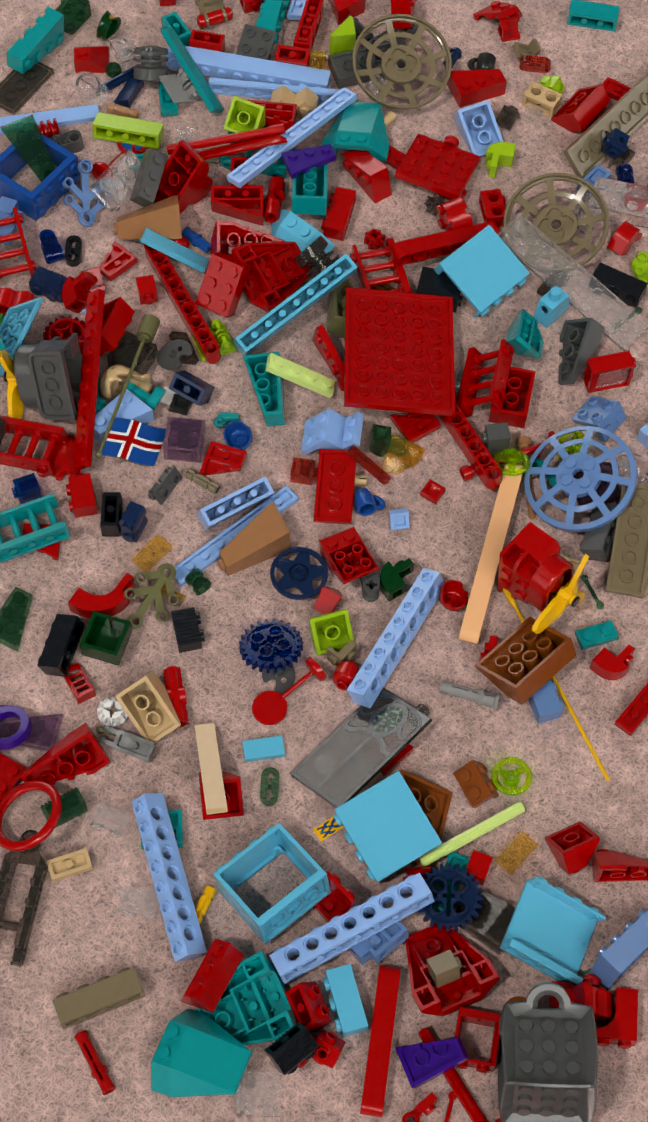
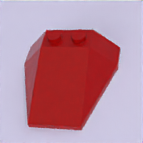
[232,242,313,311]
[405,924,500,1016]

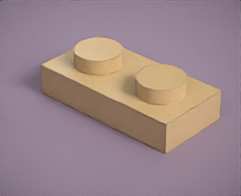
[46,848,93,882]

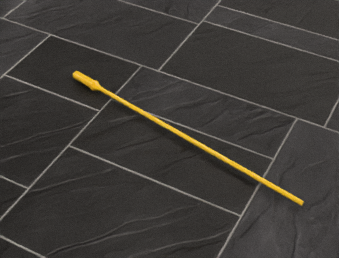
[502,588,610,782]

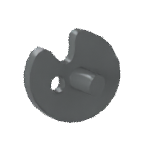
[157,339,193,370]
[262,652,295,695]

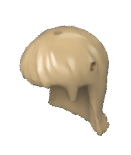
[100,364,152,399]

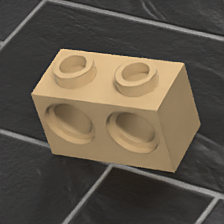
[522,82,562,118]

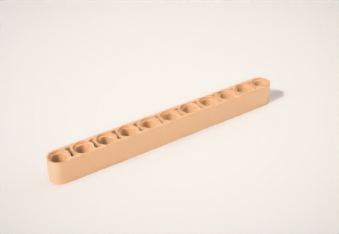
[458,461,525,644]

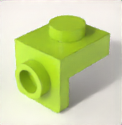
[538,76,565,94]

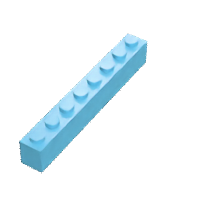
[234,253,357,356]

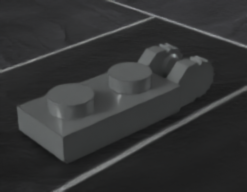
[99,725,157,762]

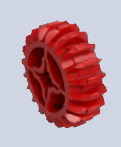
[43,316,85,355]

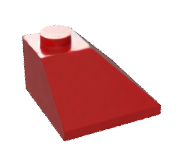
[74,46,109,74]
[199,771,244,820]
[545,821,600,874]

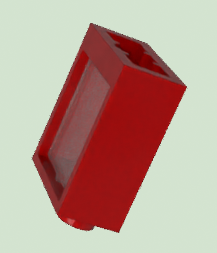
[583,351,636,393]

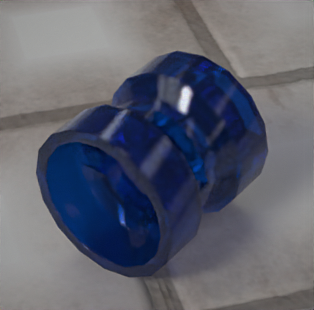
[616,164,634,188]

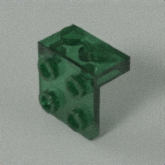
[56,0,91,35]

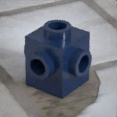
[602,128,629,159]

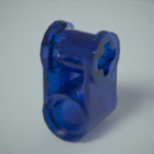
[39,229,65,264]

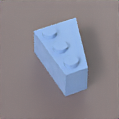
[93,389,154,444]

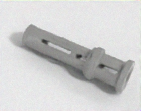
[439,680,501,710]

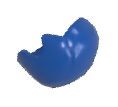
[223,421,253,450]

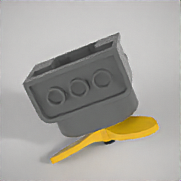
[0,333,82,420]

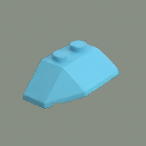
[271,208,335,261]

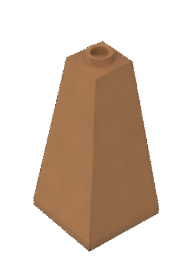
[114,195,182,239]
[217,502,290,576]

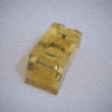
[309,50,327,70]

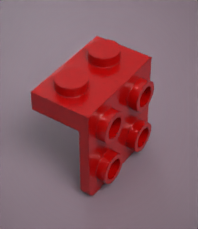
[314,870,355,922]

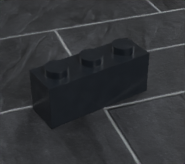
[589,262,648,308]
[37,614,85,677]

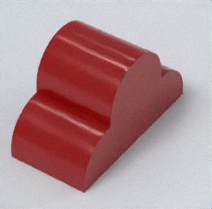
[154,140,213,213]

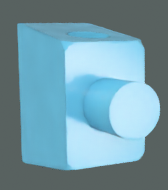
[533,286,569,328]

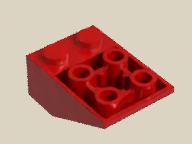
[319,527,379,584]

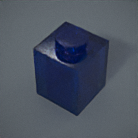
[11,473,42,504]

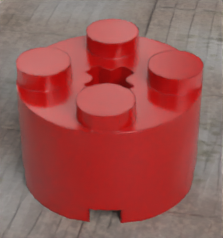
[436,197,473,231]

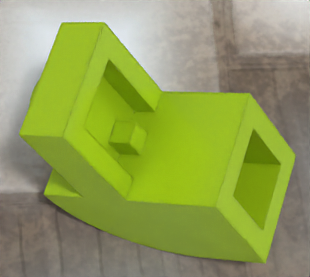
[485,142,516,178]

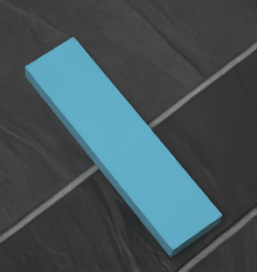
[140,228,209,273]

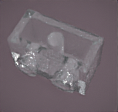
[109,34,141,72]

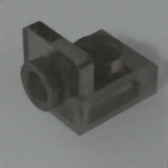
[496,105,520,131]

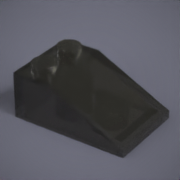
[449,887,515,955]

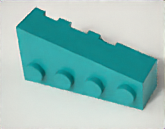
[243,351,285,427]

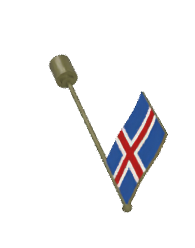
[95,314,168,466]

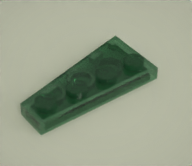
[0,114,56,182]

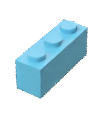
[323,964,368,1038]

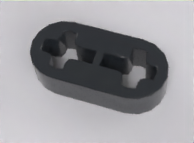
[65,235,82,267]

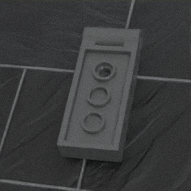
[328,38,407,89]

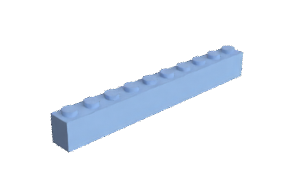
[165,46,331,88]

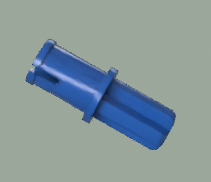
[182,227,211,253]

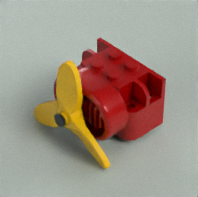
[497,522,590,634]

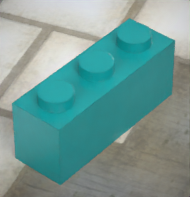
[567,0,620,32]

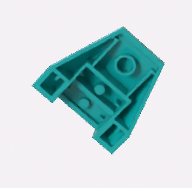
[321,102,389,161]
[196,951,296,1046]
[151,1009,253,1098]

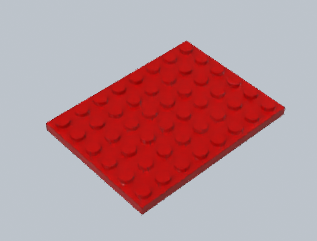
[344,287,455,416]

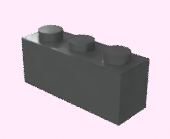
[130,149,168,207]
[580,503,617,561]

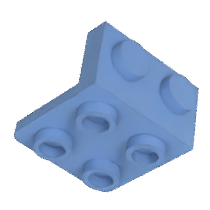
[572,396,626,442]

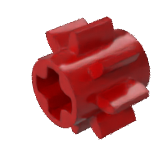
[364,228,386,250]

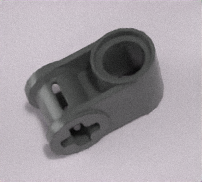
[50,130,84,153]
[360,564,380,602]

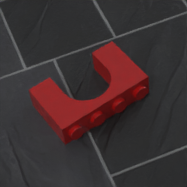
[548,981,638,1049]

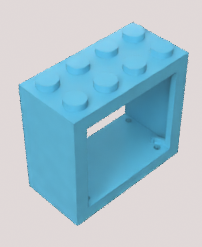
[213,823,331,945]

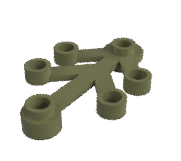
[124,563,179,629]

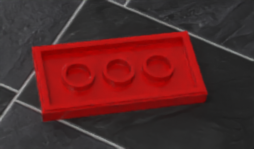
[314,449,357,525]

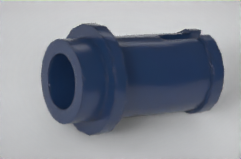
[443,47,462,67]

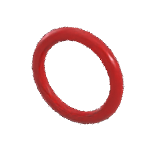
[0,780,62,851]

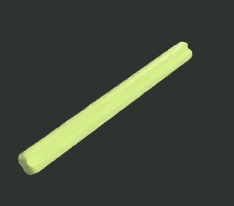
[419,802,525,866]

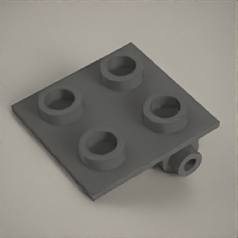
[236,24,276,60]

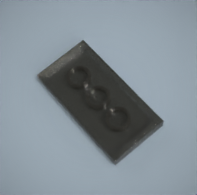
[0,62,54,115]

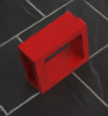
[454,1007,501,1073]

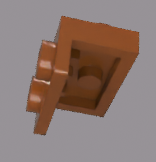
[453,760,499,808]

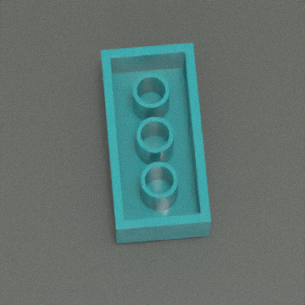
[291,164,328,215]

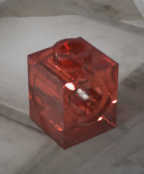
[290,457,318,486]

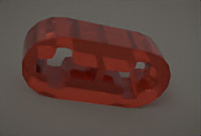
[519,55,551,73]

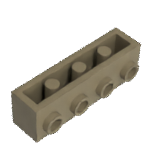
[52,967,145,1030]

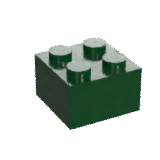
[79,611,132,666]

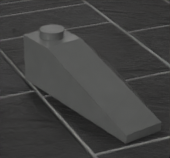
[558,318,605,385]

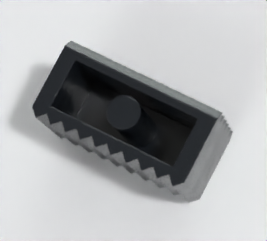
[100,492,123,537]
[171,607,205,653]
[265,1022,319,1076]

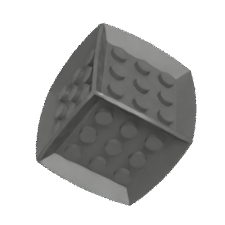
[498,982,598,1122]

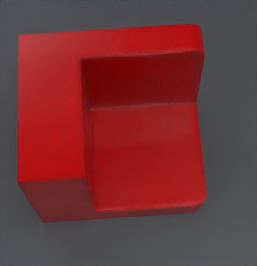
[498,16,521,42]

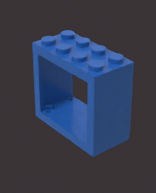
[0,127,81,221]

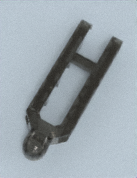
[0,830,48,967]

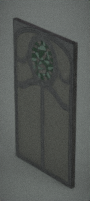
[290,688,432,808]

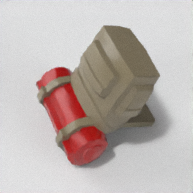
[195,0,233,29]

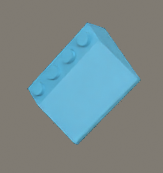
[0,297,43,376]

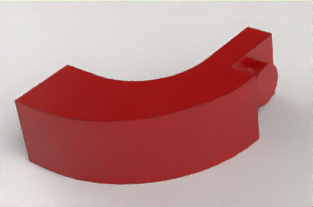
[68,573,135,619]

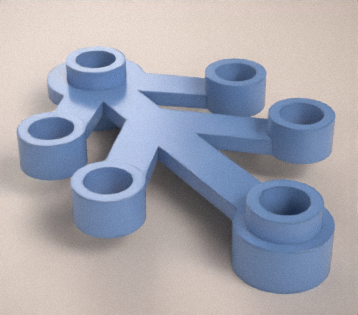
[62,159,107,227]

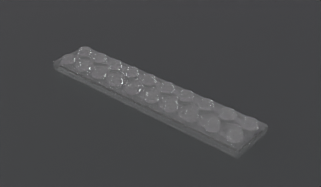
[497,213,648,352]

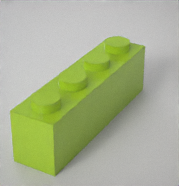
[92,112,164,149]

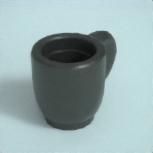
[468,52,496,70]

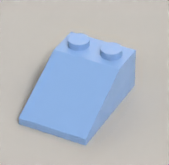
[454,100,503,156]

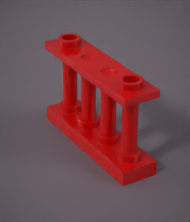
[0,207,37,279]
[350,237,412,293]
[457,339,514,417]
[0,415,68,474]

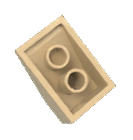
[115,670,181,742]

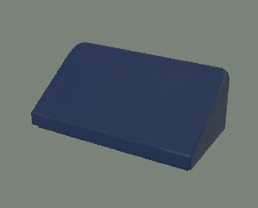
[114,78,144,108]

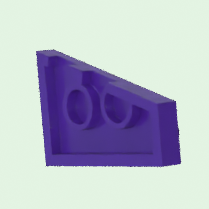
[282,144,336,179]
[395,1038,469,1088]

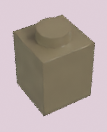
[427,950,462,988]

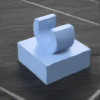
[389,508,410,531]

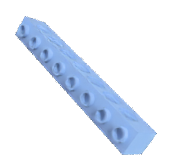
[347,568,444,708]
[132,793,207,962]
[269,872,435,984]

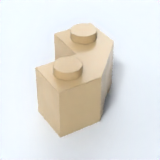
[270,85,319,118]

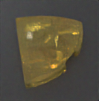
[381,434,425,474]

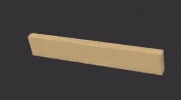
[194,723,228,815]

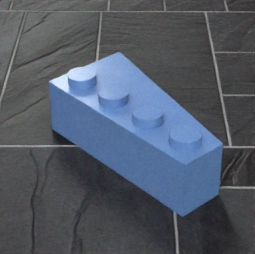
[589,908,648,991]

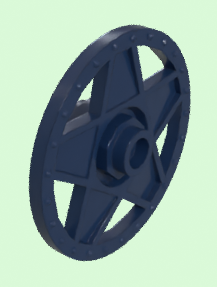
[270,547,328,600]

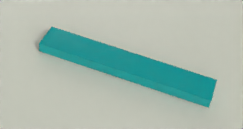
[160,28,224,113]

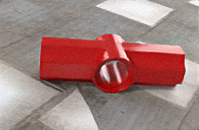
[263,176,285,223]
[163,666,189,728]

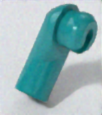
[213,412,239,428]

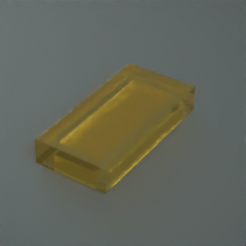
[132,534,172,573]
[495,831,538,876]

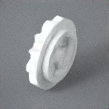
[97,695,128,727]

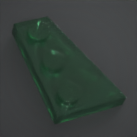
[0,587,33,652]

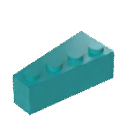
[256,0,290,50]
[7,7,65,74]

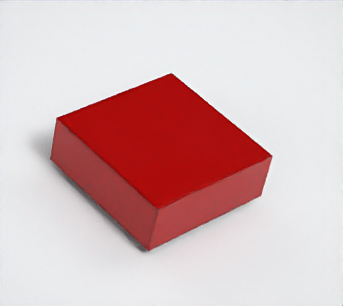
[420,480,446,504]

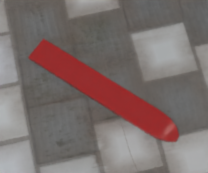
[197,135,287,160]

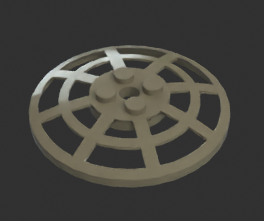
[352,14,452,110]
[504,173,609,273]

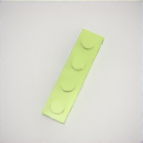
[265,353,335,398]

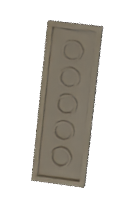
[605,484,648,599]

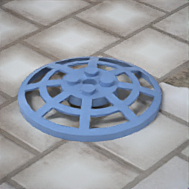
[524,426,638,532]

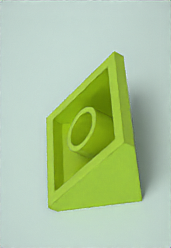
[329,16,356,55]
[223,96,265,139]
[309,609,354,656]

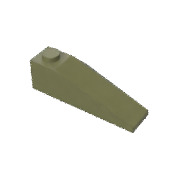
[326,279,354,337]

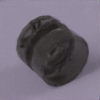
[294,236,340,280]

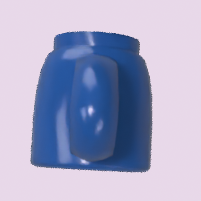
[354,488,386,516]

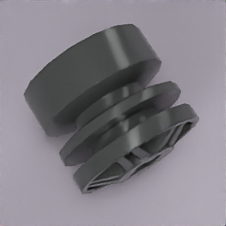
[133,45,168,81]

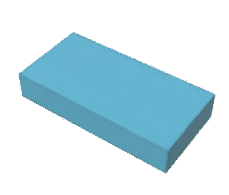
[242,735,285,762]

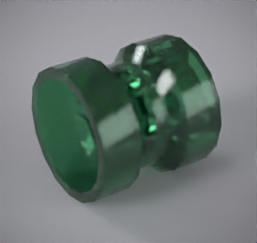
[185,568,212,596]

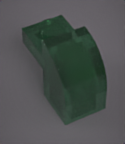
[369,424,406,457]

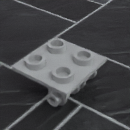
[159,68,200,104]

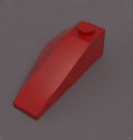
[211,221,284,257]
[19,723,110,791]
[591,849,648,882]

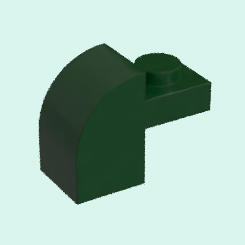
[380,558,414,602]

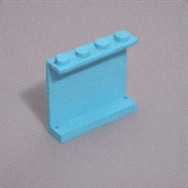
[434,225,530,318]
[333,771,442,883]
[500,877,606,986]

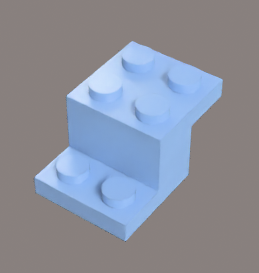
[301,408,364,455]

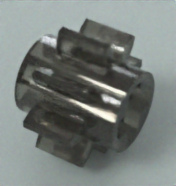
[424,193,445,216]

